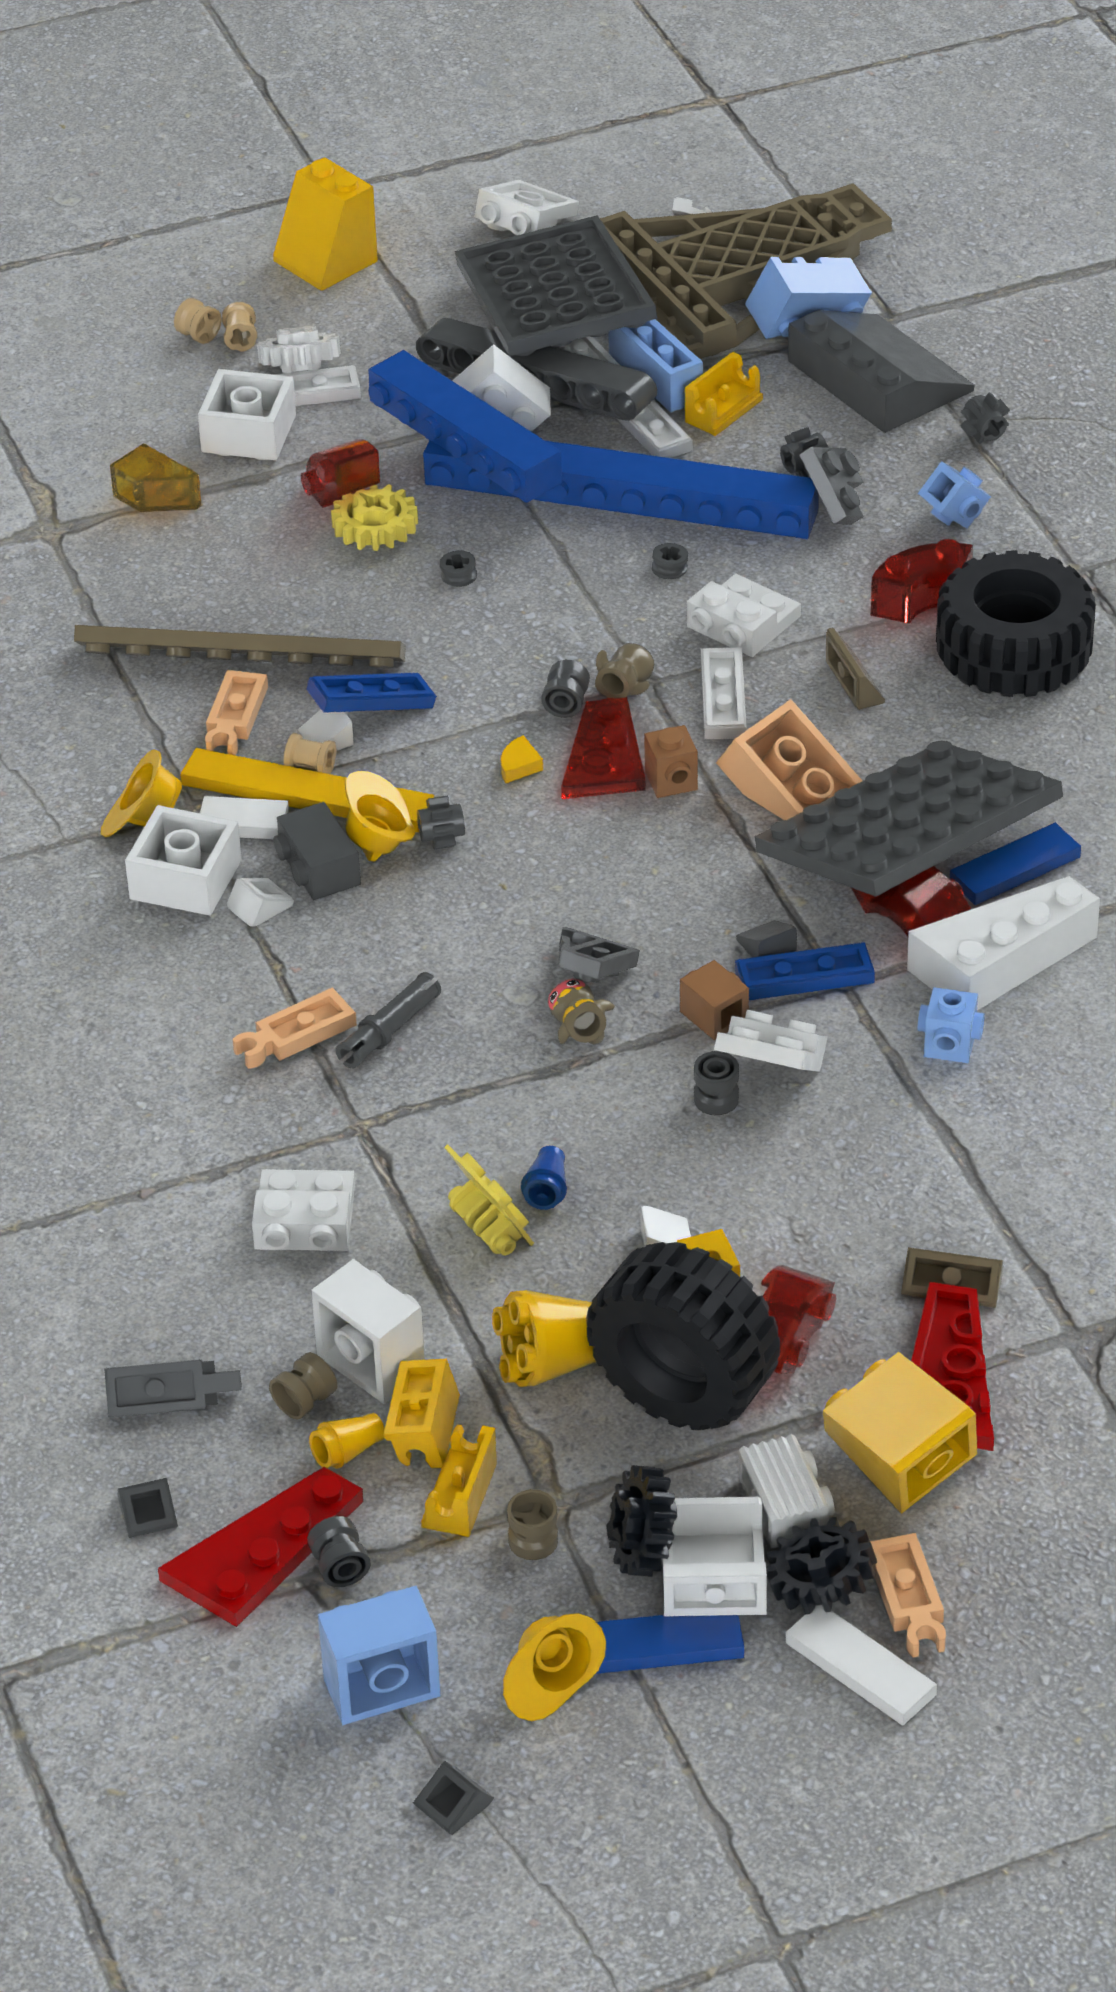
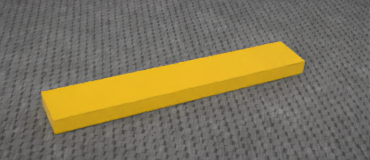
[180,748,434,833]

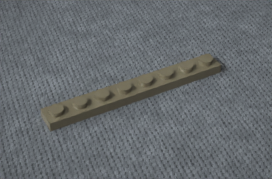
[74,625,406,668]

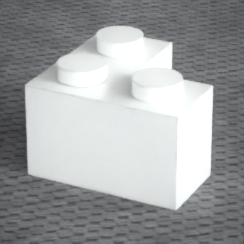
[452,344,551,432]

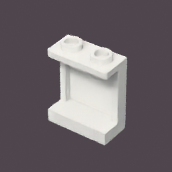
[662,1497,767,1616]

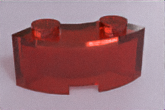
[301,439,380,508]
[870,539,973,624]
[850,866,971,937]
[761,1265,836,1374]

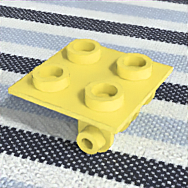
[444,1144,534,1256]

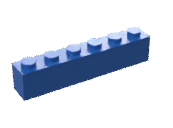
[368,350,562,503]

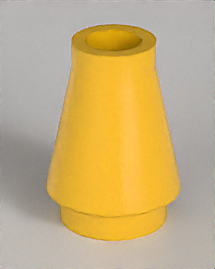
[309,1413,385,1469]

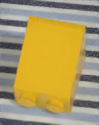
[273,157,378,291]
[823,1351,977,1514]

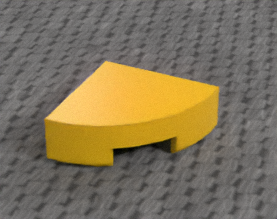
[501,735,543,783]

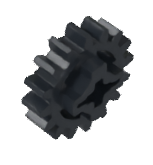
[606,1465,678,1577]
[766,1517,877,1614]

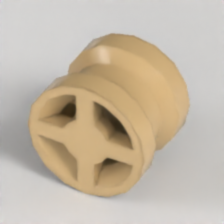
[174,298,222,344]

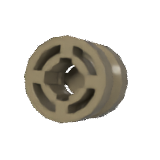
[269,1352,338,1420]
[507,1489,558,1560]

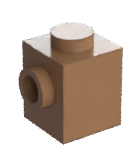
[644,725,698,798]
[680,960,749,1040]

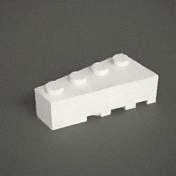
[907,876,1100,1011]

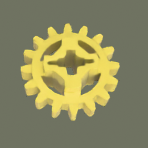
[331,483,418,551]

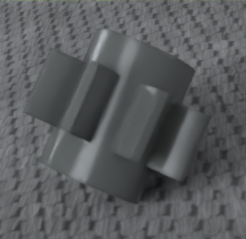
[960,392,1010,444]
[780,427,828,477]
[417,795,465,850]

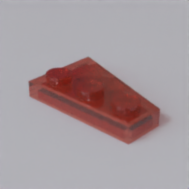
[561,697,646,799]

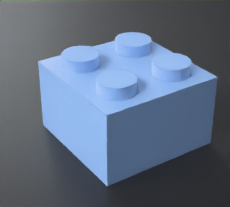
[318,1585,440,1725]

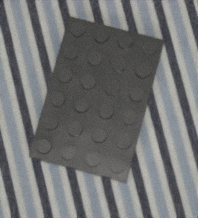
[455,215,657,356]
[755,741,1063,896]

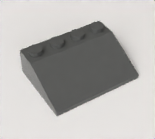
[788,310,975,433]

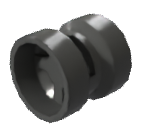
[541,659,590,718]
[694,1051,739,1115]
[307,1516,371,1587]

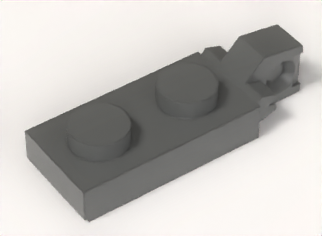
[104,1359,242,1417]

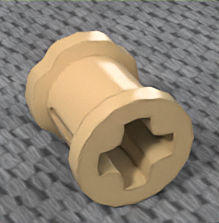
[222,302,258,352]
[283,733,337,774]

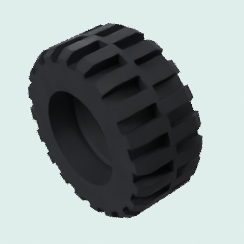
[936,550,1096,697]
[586,1242,780,1430]

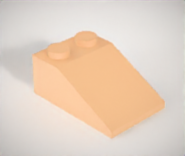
[716,699,863,820]

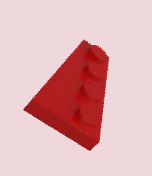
[911,1282,994,1451]
[158,1467,364,1627]

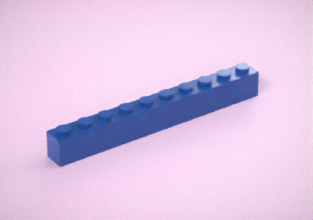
[423,440,819,539]

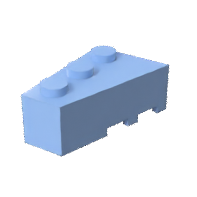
[745,257,872,339]

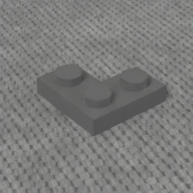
[799,447,864,525]

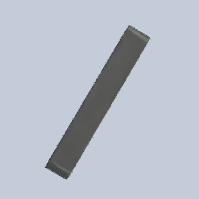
[416,318,657,421]

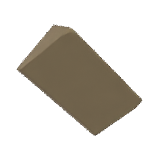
[826,627,885,710]
[901,1247,1004,1308]

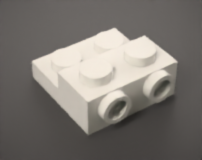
[474,180,579,235]
[687,573,801,657]
[714,1010,828,1072]
[252,1169,355,1251]

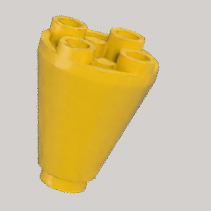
[492,1290,596,1387]

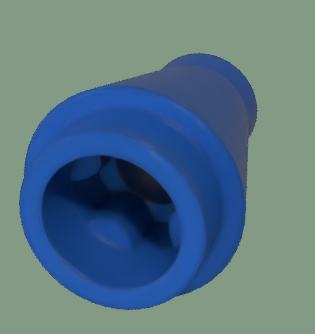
[521,1146,567,1210]

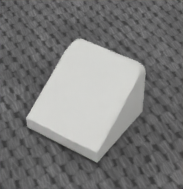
[298,709,354,751]
[227,878,294,927]
[640,1206,691,1247]

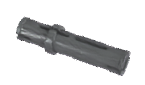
[336,972,441,1069]

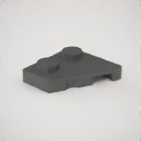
[558,927,640,982]

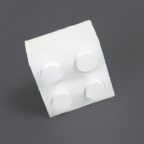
[198,369,296,461]
[125,805,242,916]
[311,1259,425,1404]

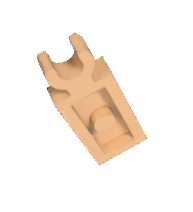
[205,670,268,755]
[232,987,357,1069]
[870,1533,946,1658]

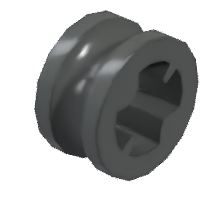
[652,543,689,579]
[440,550,477,587]

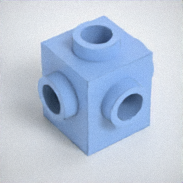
[918,461,991,529]
[917,987,985,1063]

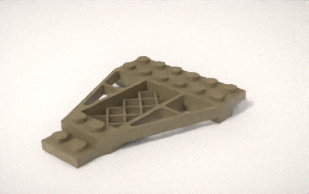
[600,183,892,359]

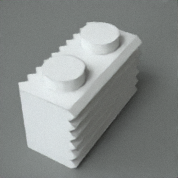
[739,1434,835,1549]

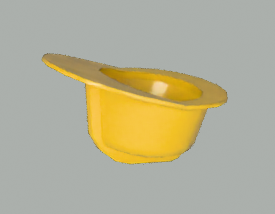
[101,749,182,837]
[344,771,415,862]
[503,1613,606,1721]

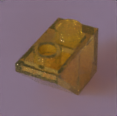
[110,443,202,512]

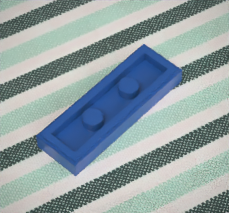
[306,673,437,713]
[950,822,1081,905]
[735,942,875,1000]
[596,1615,744,1674]

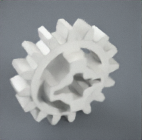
[257,326,341,373]

